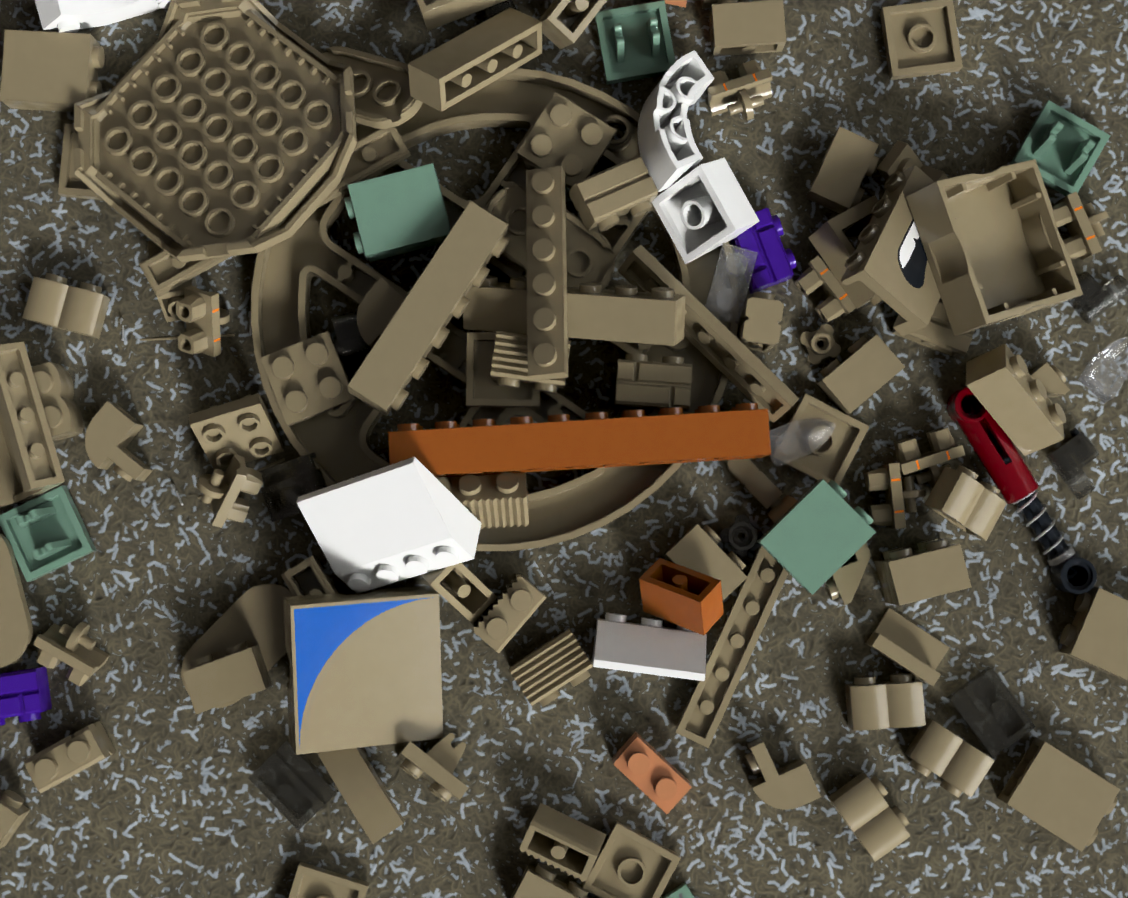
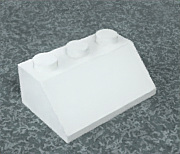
[592,613,707,681]

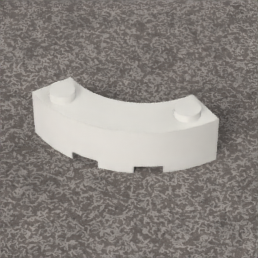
[35,0,171,33]
[637,50,715,192]

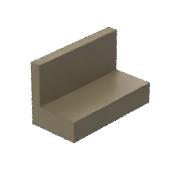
[865,608,950,686]

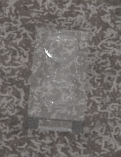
[705,243,758,324]

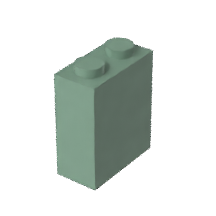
[344,163,451,262]
[757,479,876,595]

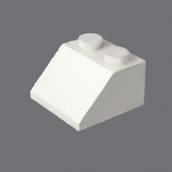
[652,158,759,264]

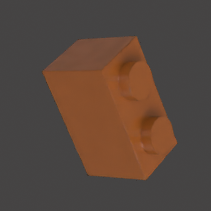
[639,558,724,635]

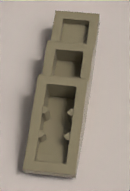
[317,748,405,844]

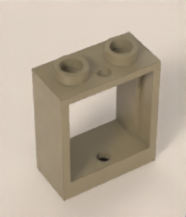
[809,195,883,309]

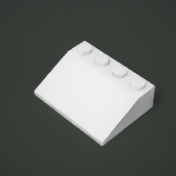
[296,457,481,594]

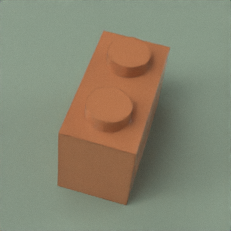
[611,732,692,814]

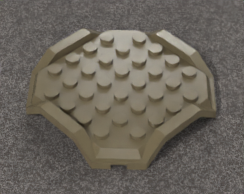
[74,0,357,263]

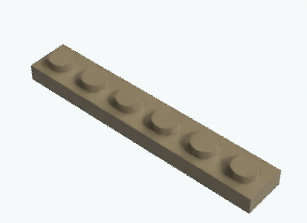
[526,166,569,381]
[617,244,799,423]
[675,545,788,748]

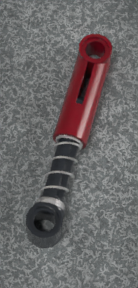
[947,387,1097,594]

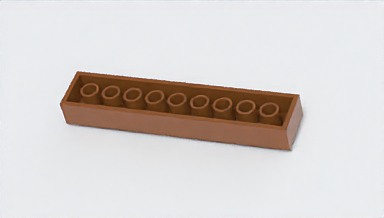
[388,403,771,478]

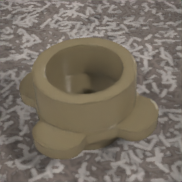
[800,324,841,365]

